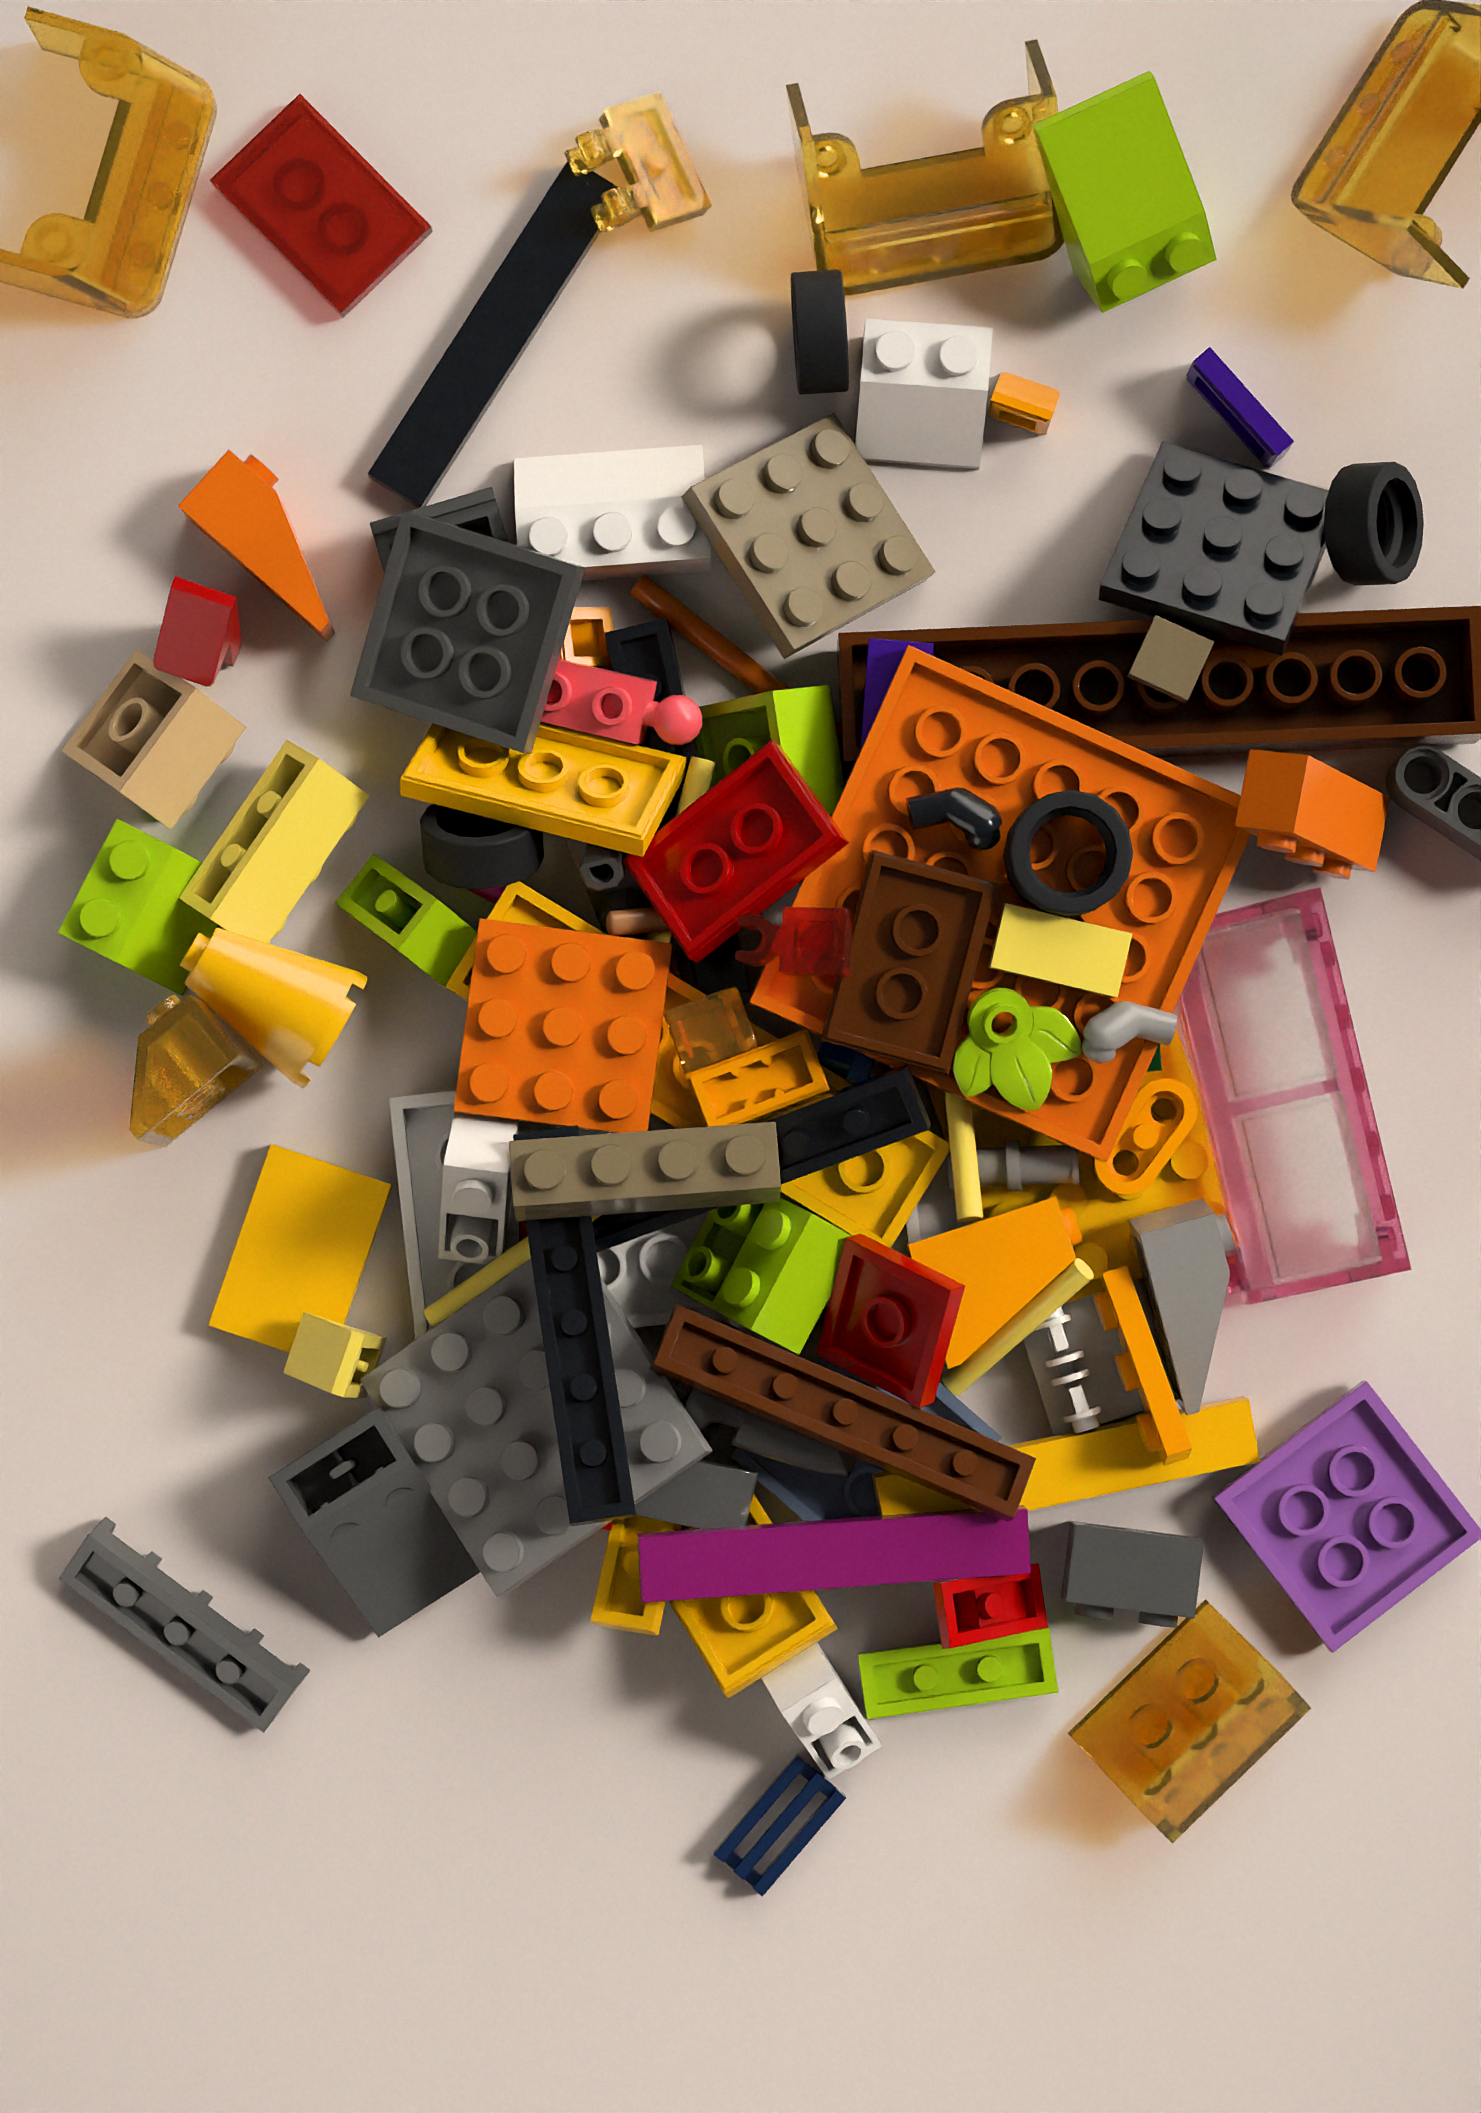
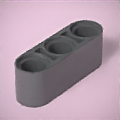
[1386,746,1481,861]

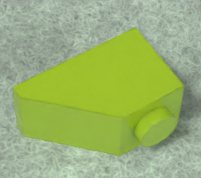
[335,853,477,988]

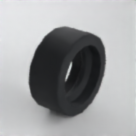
[790,269,849,395]
[1324,462,1424,586]
[1003,790,1133,917]
[420,804,544,890]

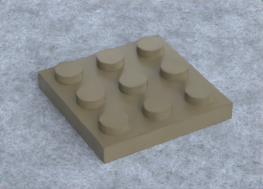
[681,413,936,659]

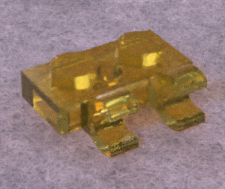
[564,92,712,232]

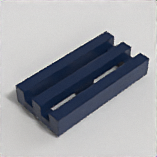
[713,1754,846,1897]

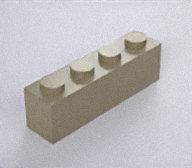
[509,1122,781,1221]

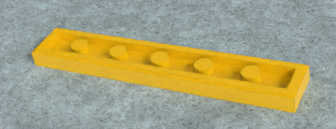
[872,1396,1260,1516]

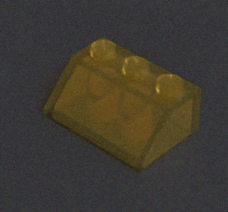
[129,994,264,1147]
[1068,1599,1311,1844]

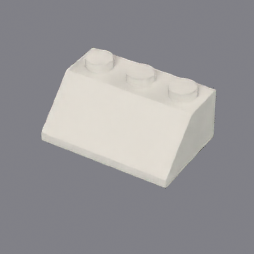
[514,445,712,581]

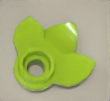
[952,988,1082,1111]

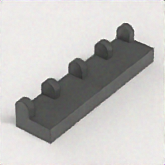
[59,1517,311,1733]

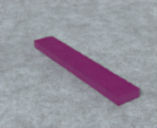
[637,1505,1031,1603]

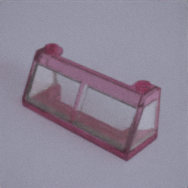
[1177,887,1412,1305]

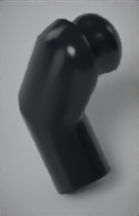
[906,788,1002,850]

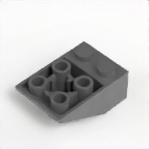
[268,1406,480,1638]

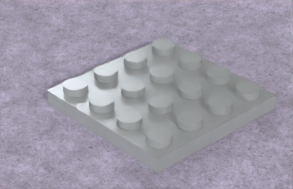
[360,1259,713,1597]

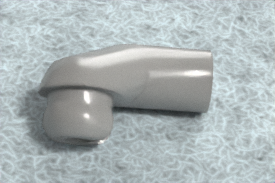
[1081,1001,1178,1063]

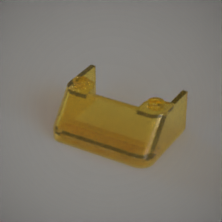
[1291,0,1481,289]
[0,6,217,318]
[786,39,1064,296]

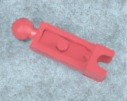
[541,659,702,745]

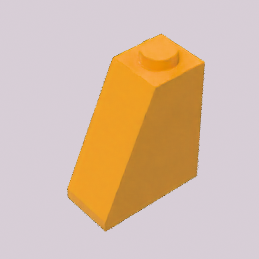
[905,1196,1082,1369]

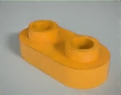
[1092,1078,1197,1195]

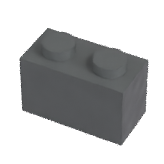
[1061,1521,1204,1628]

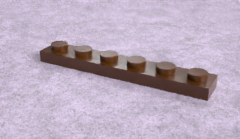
[649,1304,1036,1522]

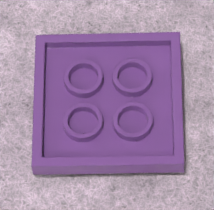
[1212,1380,1481,1653]

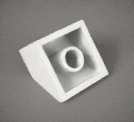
[855,318,993,470]

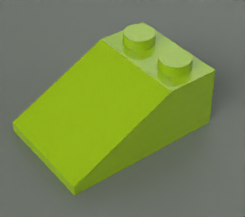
[1032,71,1217,313]

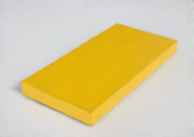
[400,722,686,857]

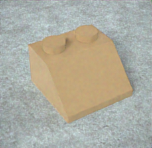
[61,649,247,830]

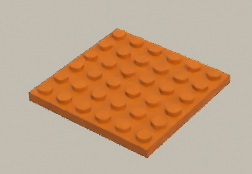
[748,645,1251,1162]

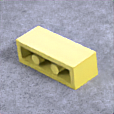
[179,740,370,943]

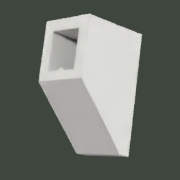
[438,1113,519,1265]
[761,1642,882,1781]

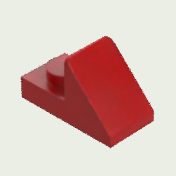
[153,576,242,687]
[933,1563,1048,1649]

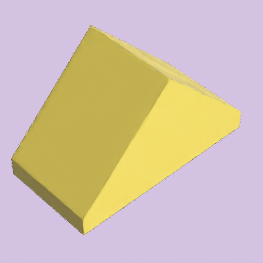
[283,1312,387,1398]

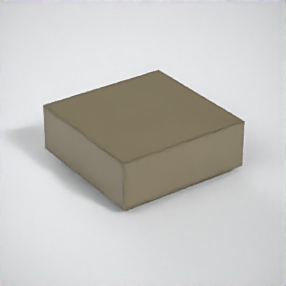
[1127,615,1214,703]

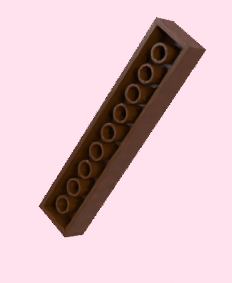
[837,606,1481,771]

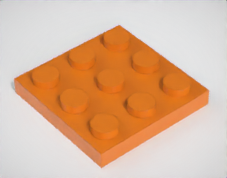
[453,918,673,1133]

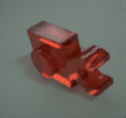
[735,907,854,977]

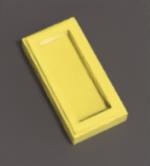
[988,903,1132,998]

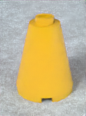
[179,927,368,1088]

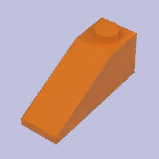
[178,449,335,642]

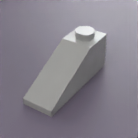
[1128,1198,1234,1415]

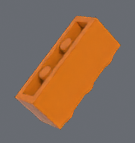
[1235,749,1390,879]

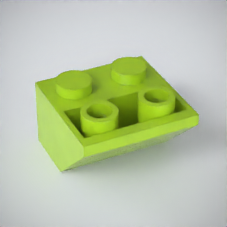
[670,1198,851,1355]

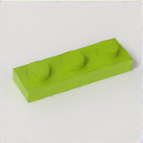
[857,1627,1059,1719]

